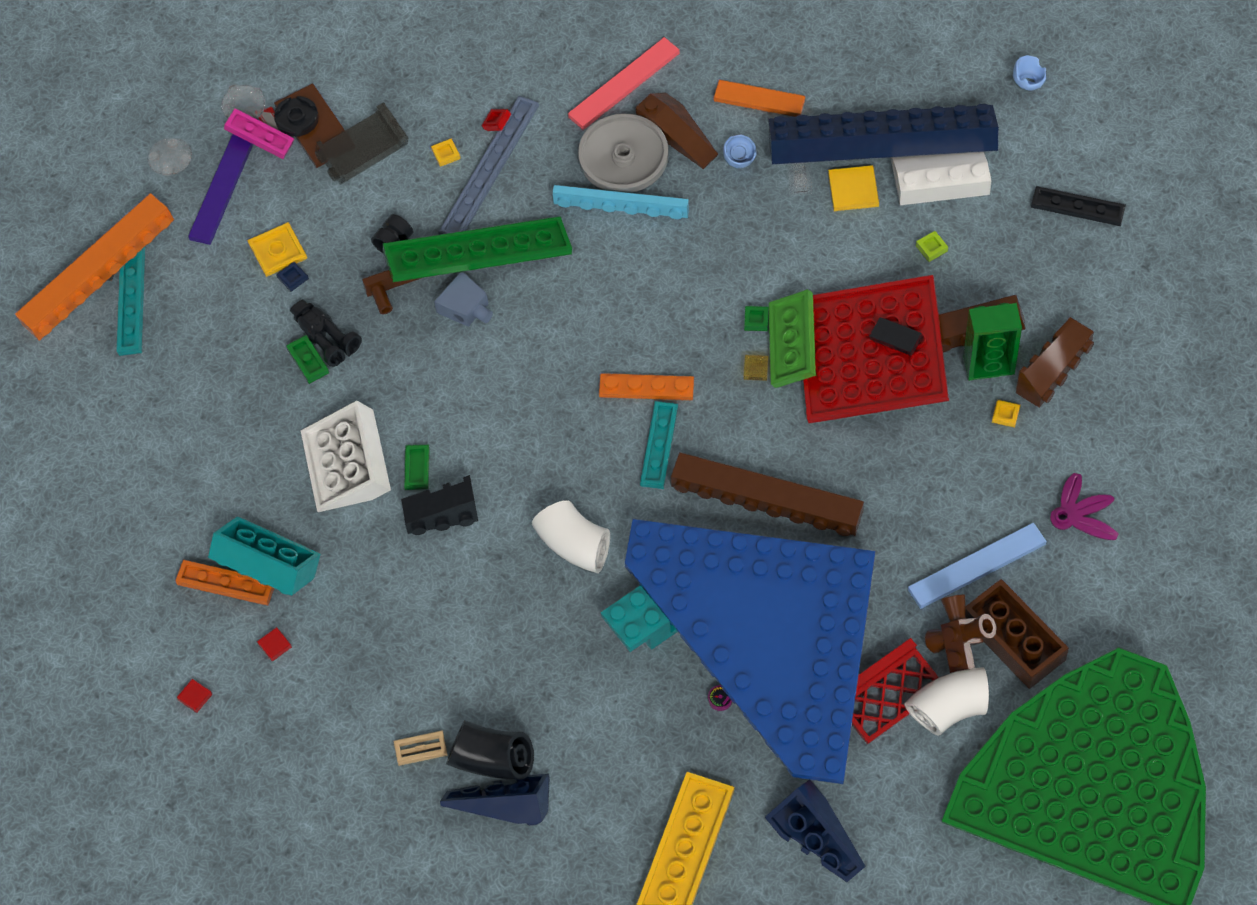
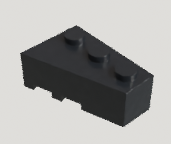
[401,475,478,535]

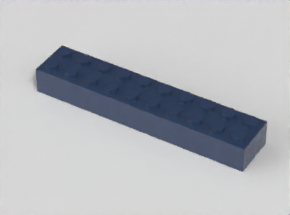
[768,104,999,164]

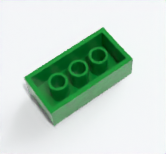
[963,303,1022,381]

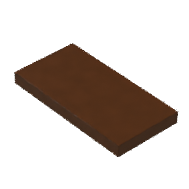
[274,83,355,168]

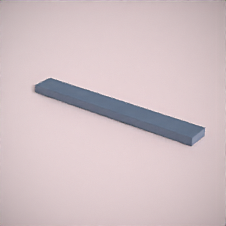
[438,96,539,235]

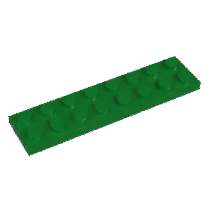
[383,216,572,282]

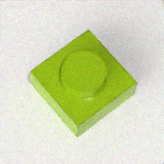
[916,231,948,262]

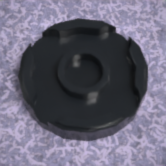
[274,96,319,137]

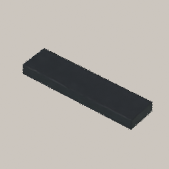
[1031,186,1126,226]

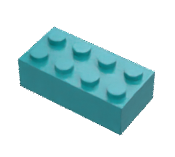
[208,516,321,596]

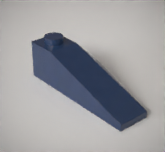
[440,774,550,826]
[765,780,866,882]

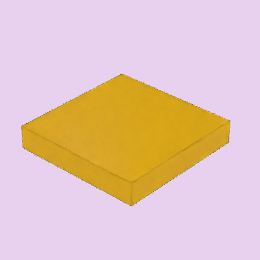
[828,165,879,211]
[247,222,307,277]

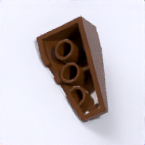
[636,92,718,169]

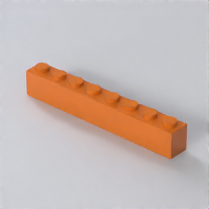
[15,193,174,341]

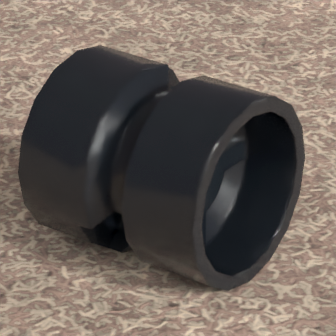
[371,214,413,253]

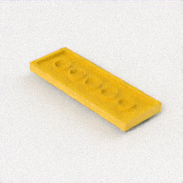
[637,772,735,905]

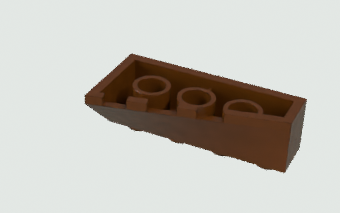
[939,295,1026,352]
[1016,317,1094,408]

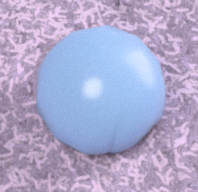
[1012,55,1046,91]
[723,134,757,168]

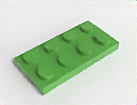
[769,289,816,388]

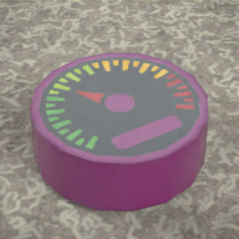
[708,685,733,711]

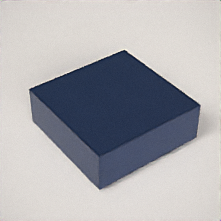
[276,262,309,292]

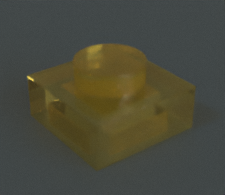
[744,355,769,381]

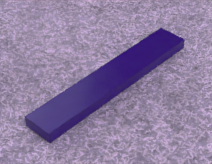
[188,134,253,245]

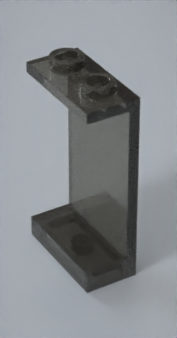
[315,102,409,185]

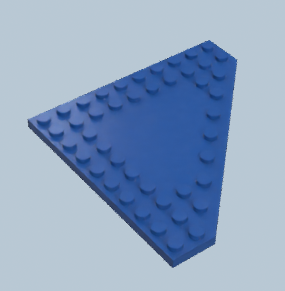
[625,519,875,784]

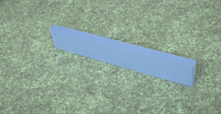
[908,522,1047,609]

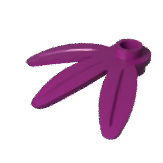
[1050,473,1119,540]

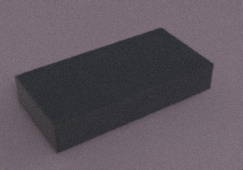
[869,317,923,356]

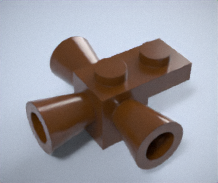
[925,594,996,673]

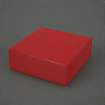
[482,109,511,131]
[257,627,292,661]
[177,679,212,713]

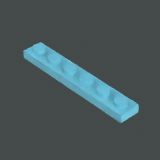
[553,185,689,219]

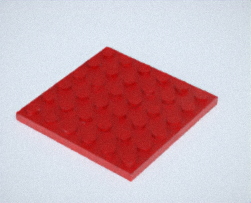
[803,275,949,423]

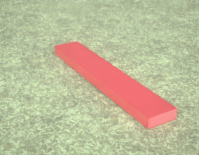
[568,37,680,130]

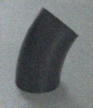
[446,720,534,779]

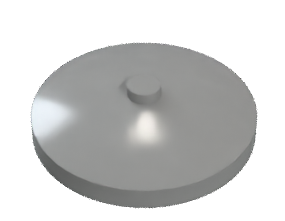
[578,114,668,193]

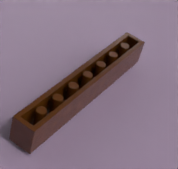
[671,452,864,536]

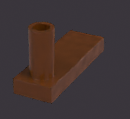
[362,270,421,315]

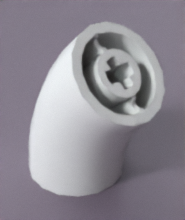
[532,500,610,573]
[905,667,989,736]

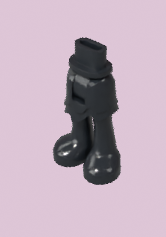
[290,299,362,367]

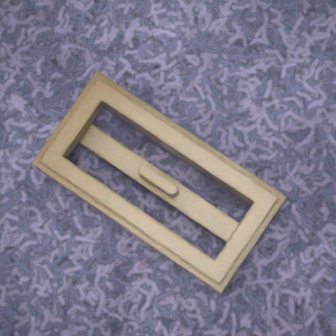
[394,730,448,766]

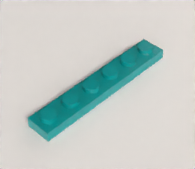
[117,247,145,356]

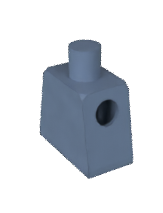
[434,272,493,327]

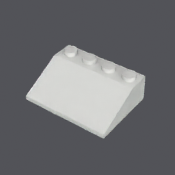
[891,152,991,205]
[301,401,391,512]

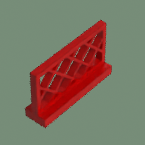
[852,638,939,744]

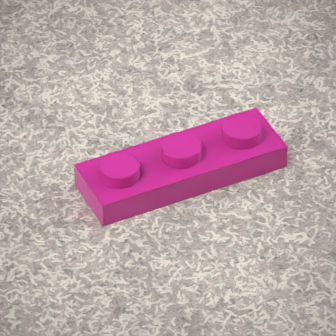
[224,108,294,159]

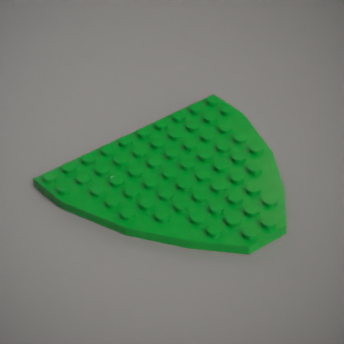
[942,648,1206,905]

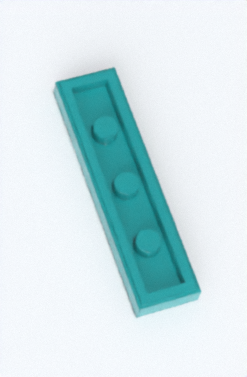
[640,401,678,489]

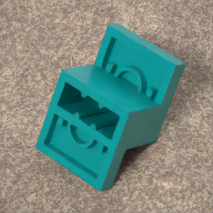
[601,585,678,652]

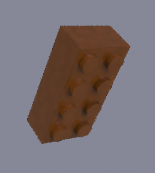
[965,579,1069,689]

